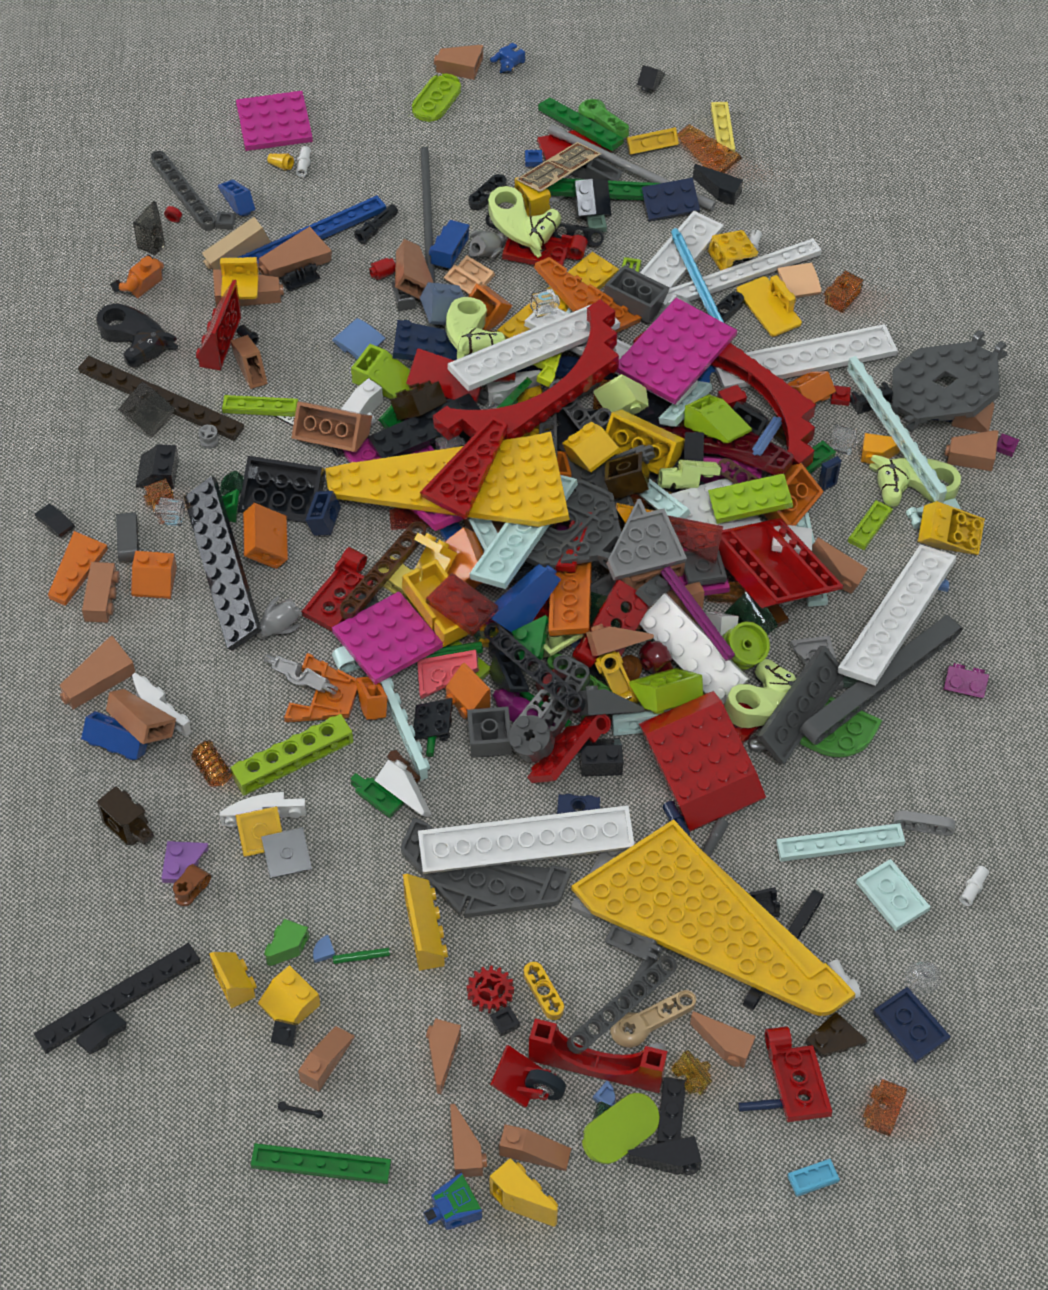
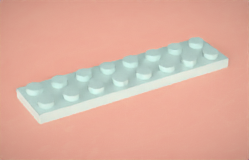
[469,475,578,589]

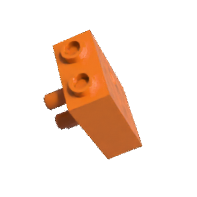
[243,503,288,569]
[445,527,484,596]

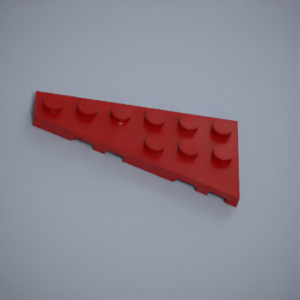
[420,416,508,520]

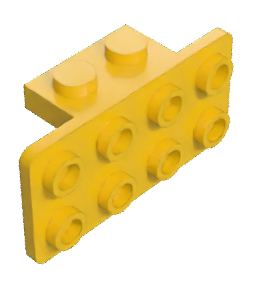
[736,275,802,337]

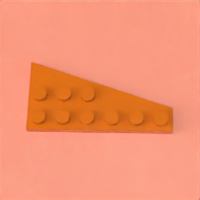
[534,257,642,333]

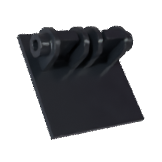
[280,263,321,291]
[413,698,453,741]

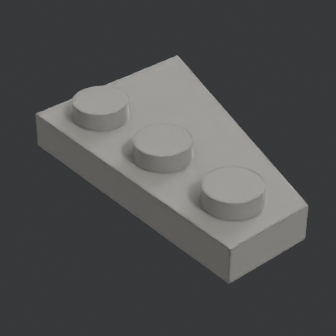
[790,635,844,690]

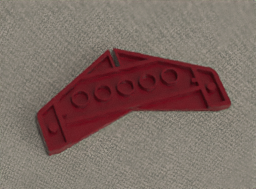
[660,426,794,476]

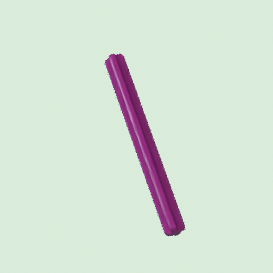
[661,566,735,661]

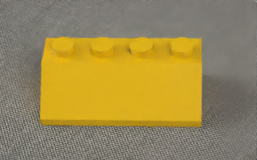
[605,410,685,474]
[403,874,448,971]

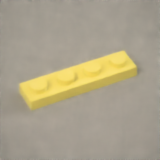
[711,102,735,155]

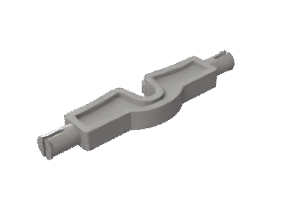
[264,654,338,695]

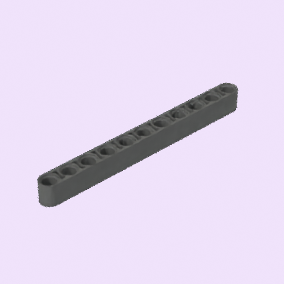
[800,615,963,745]

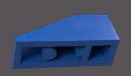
[217,179,256,216]

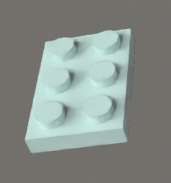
[856,859,930,931]

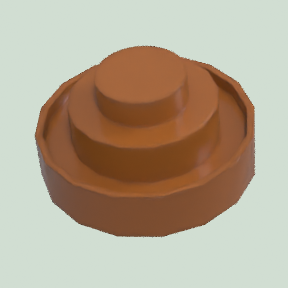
[622,655,642,681]

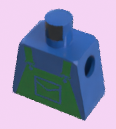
[423,1173,482,1230]

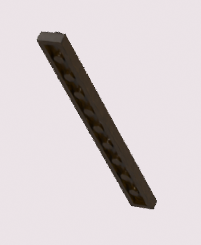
[78,355,244,441]

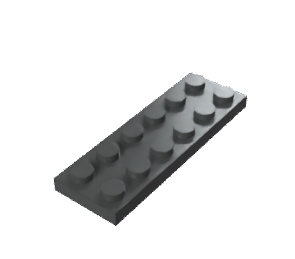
[757,646,845,764]

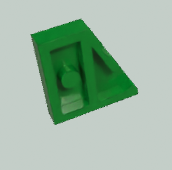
[512,615,549,660]

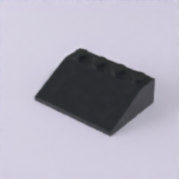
[238,456,326,523]

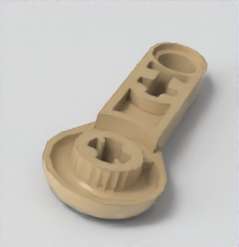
[610,990,696,1048]

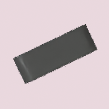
[116,512,139,562]

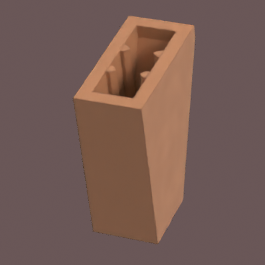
[434,45,484,80]
[230,335,268,389]
[944,430,998,471]

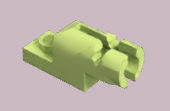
[658,460,721,489]

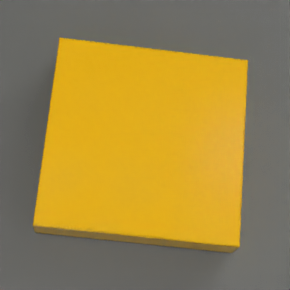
[235,806,282,857]

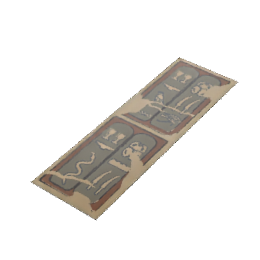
[516,142,601,192]

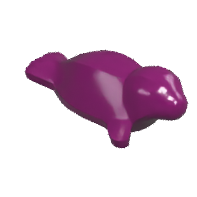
[493,688,555,728]

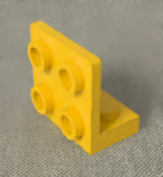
[708,230,758,271]

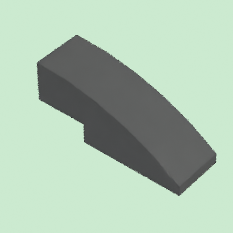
[570,158,622,181]

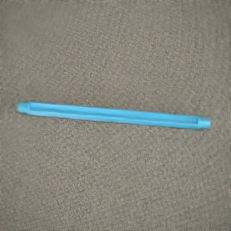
[671,228,724,323]

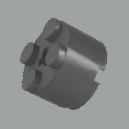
[509,715,555,762]

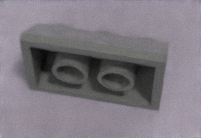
[604,265,670,323]

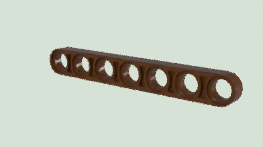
[340,521,426,619]

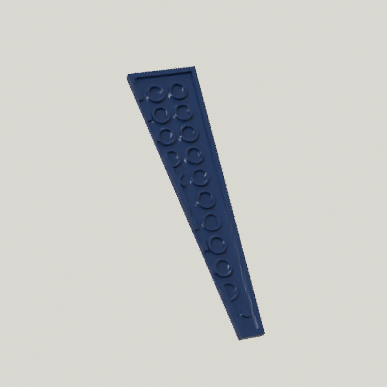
[393,320,613,382]

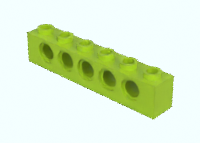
[230,714,353,796]

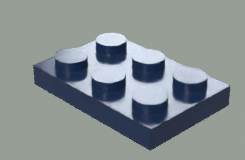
[641,177,700,222]
[873,987,951,1064]

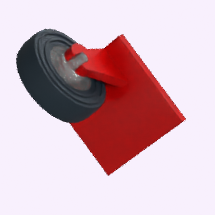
[490,1045,566,1108]

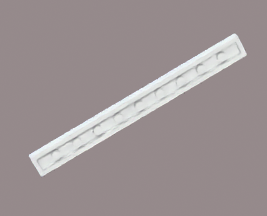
[662,238,822,307]

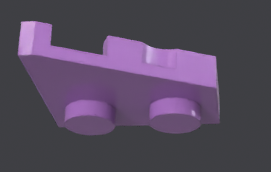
[161,841,209,883]

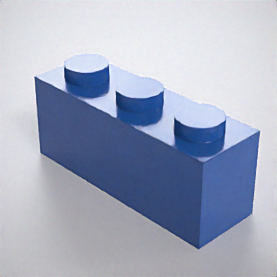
[429,220,470,269]
[81,711,148,760]

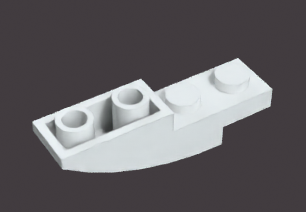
[132,673,191,737]
[220,792,306,827]

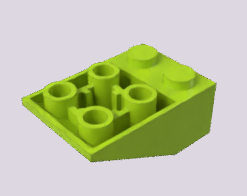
[351,344,410,399]
[684,394,752,443]

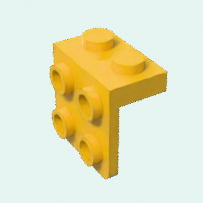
[220,257,259,299]
[414,533,457,577]

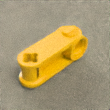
[594,651,639,704]

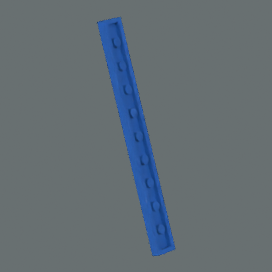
[237,195,386,267]

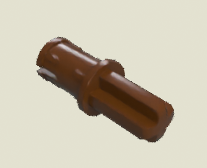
[387,750,421,784]

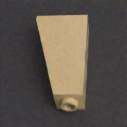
[202,217,271,270]

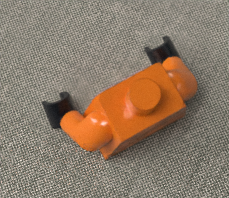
[110,254,164,298]

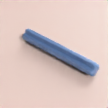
[752,416,782,456]

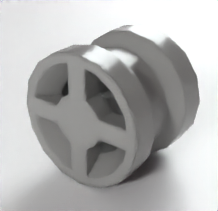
[198,425,219,449]

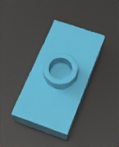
[788,1159,840,1197]

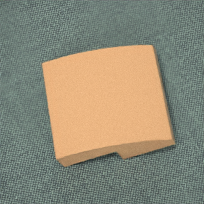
[443,255,495,295]
[777,263,822,298]

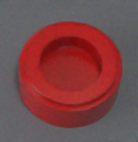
[164,206,183,223]

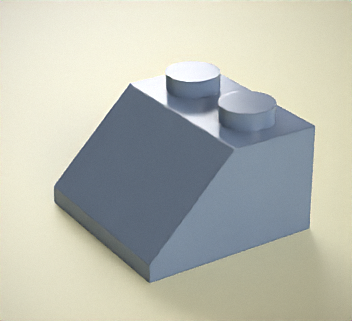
[420,282,464,325]

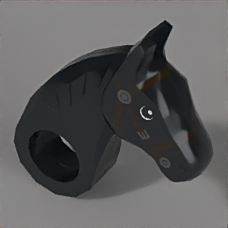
[96,303,178,368]

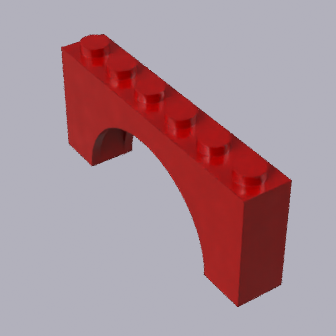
[529,1018,668,1093]

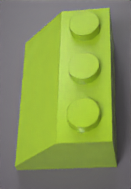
[629,668,703,714]

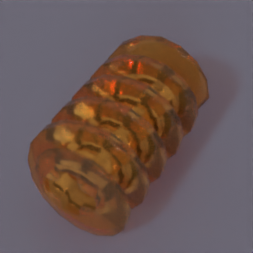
[191,740,232,787]

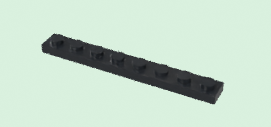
[34,942,201,1054]

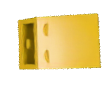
[918,501,985,555]
[489,1158,558,1227]

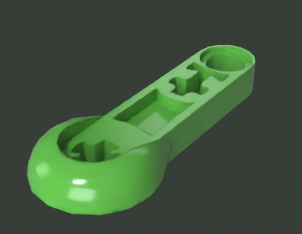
[578,99,629,138]

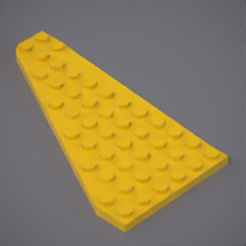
[325,431,570,527]
[571,819,856,1016]

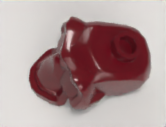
[639,641,674,674]

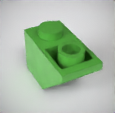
[264,919,309,966]

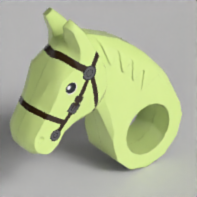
[488,186,561,258]
[446,297,506,359]
[869,455,961,507]
[724,659,796,728]

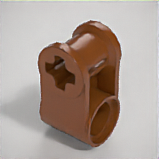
[173,864,211,906]

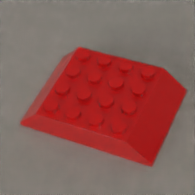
[714,518,843,608]
[639,691,766,832]

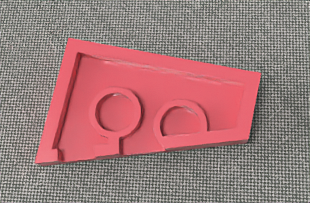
[417,650,479,699]

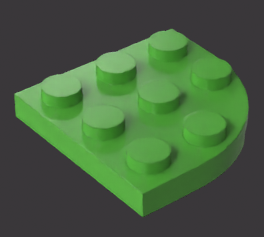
[800,697,882,757]

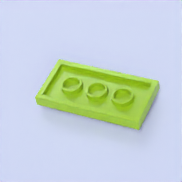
[708,473,793,524]

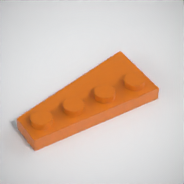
[48,531,108,606]

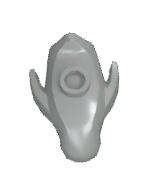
[469,229,506,259]
[256,596,302,639]

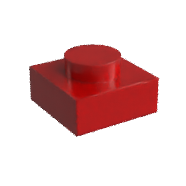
[831,385,851,406]

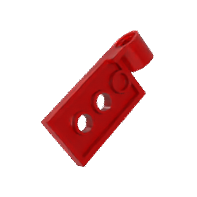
[502,234,588,266]
[301,547,373,631]
[572,579,649,668]
[527,714,611,783]
[765,1026,833,1122]

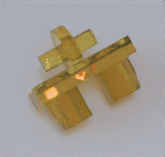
[671,1050,712,1096]

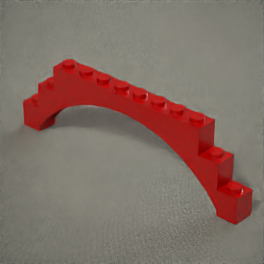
[433,299,619,441]
[633,330,816,468]

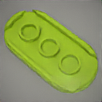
[412,73,461,122]
[582,1093,660,1164]

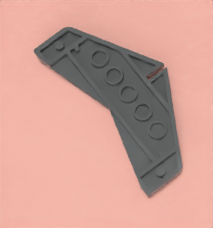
[401,817,572,918]

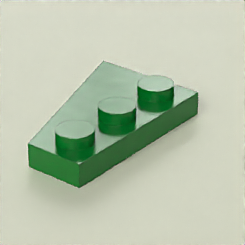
[497,377,532,408]

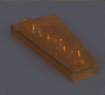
[677,124,742,173]

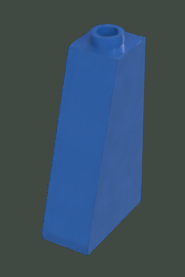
[484,564,561,632]

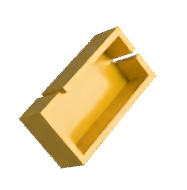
[402,559,479,647]

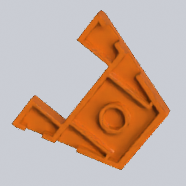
[284,653,358,722]

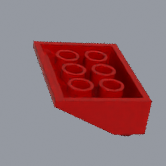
[196,279,242,371]

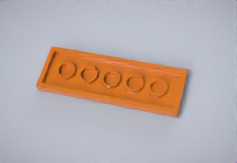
[548,562,592,636]

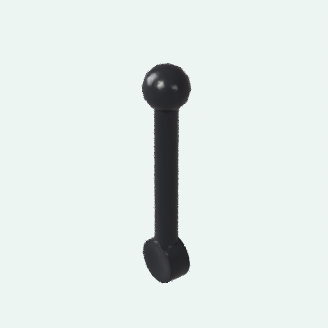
[278,1102,324,1119]

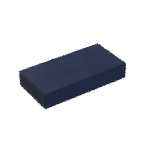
[818,456,842,491]

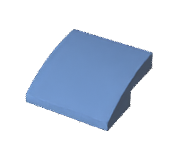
[332,318,386,360]

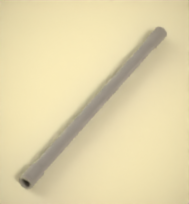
[548,124,716,211]

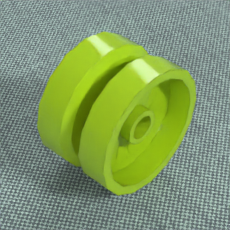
[722,622,770,671]

